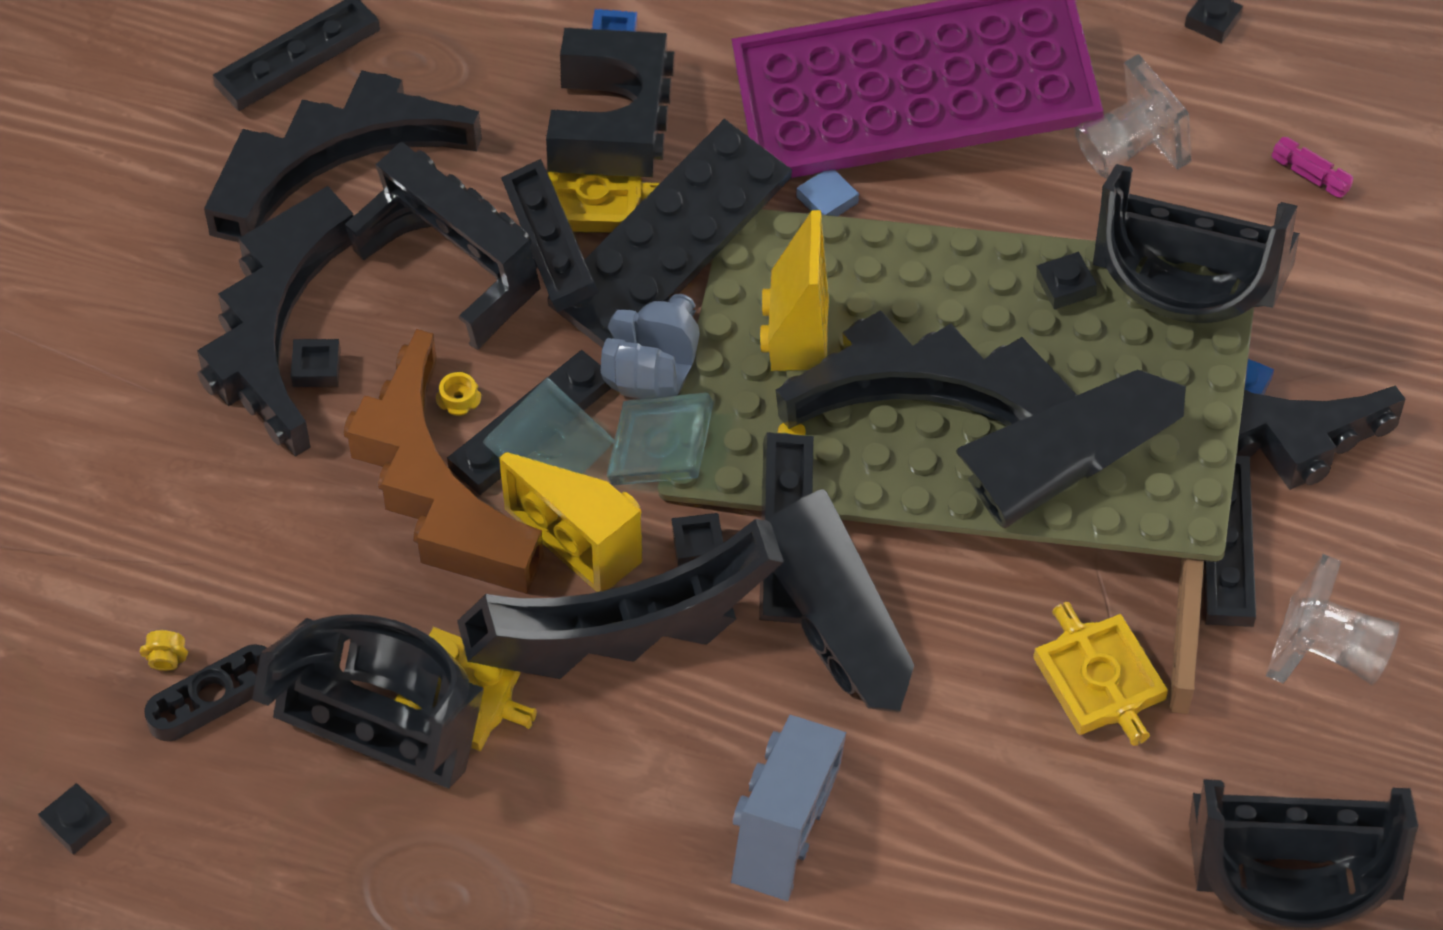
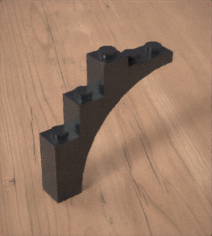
[204,70,482,243]
[197,186,354,457]
[775,310,1077,429]
[1236,385,1406,490]
[457,519,783,679]

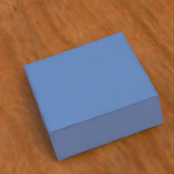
[797,170,859,216]

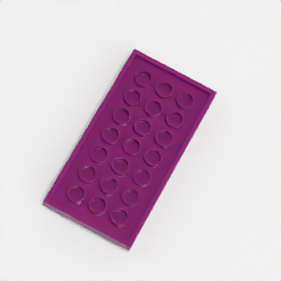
[731,0,1104,178]

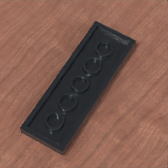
[547,118,792,348]

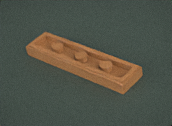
[1169,558,1204,714]

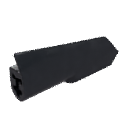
[956,369,1186,528]
[764,489,914,713]

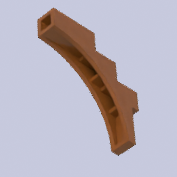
[344,329,544,594]

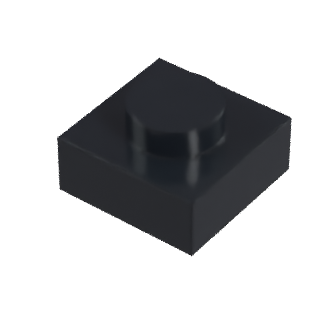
[1184,0,1244,44]
[1036,252,1097,310]
[291,339,341,387]
[671,513,723,566]
[38,783,112,855]

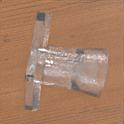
[1075,54,1192,178]
[1266,554,1400,685]

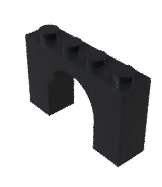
[546,28,675,178]

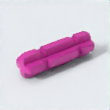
[1272,136,1354,198]

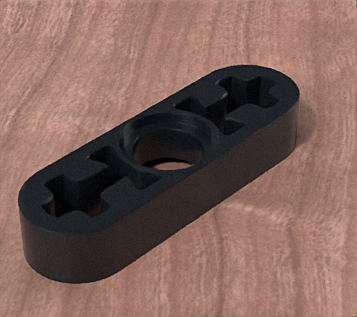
[144,644,267,741]

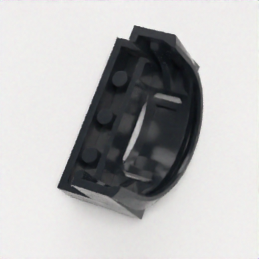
[345,141,541,350]
[1093,164,1300,323]
[252,614,484,789]
[1189,779,1419,930]

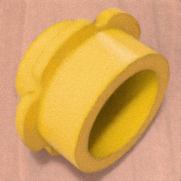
[436,372,482,416]
[139,630,188,671]

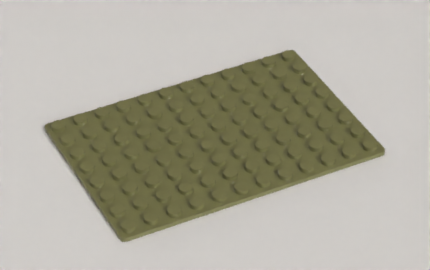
[658,209,1254,561]

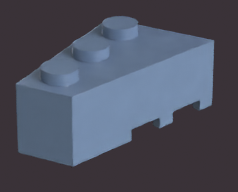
[731,715,846,901]

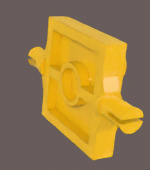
[548,172,660,232]
[1033,602,1168,746]
[395,627,537,751]

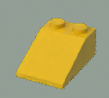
[760,210,829,371]
[499,452,642,592]

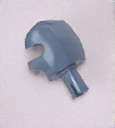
[601,294,700,400]

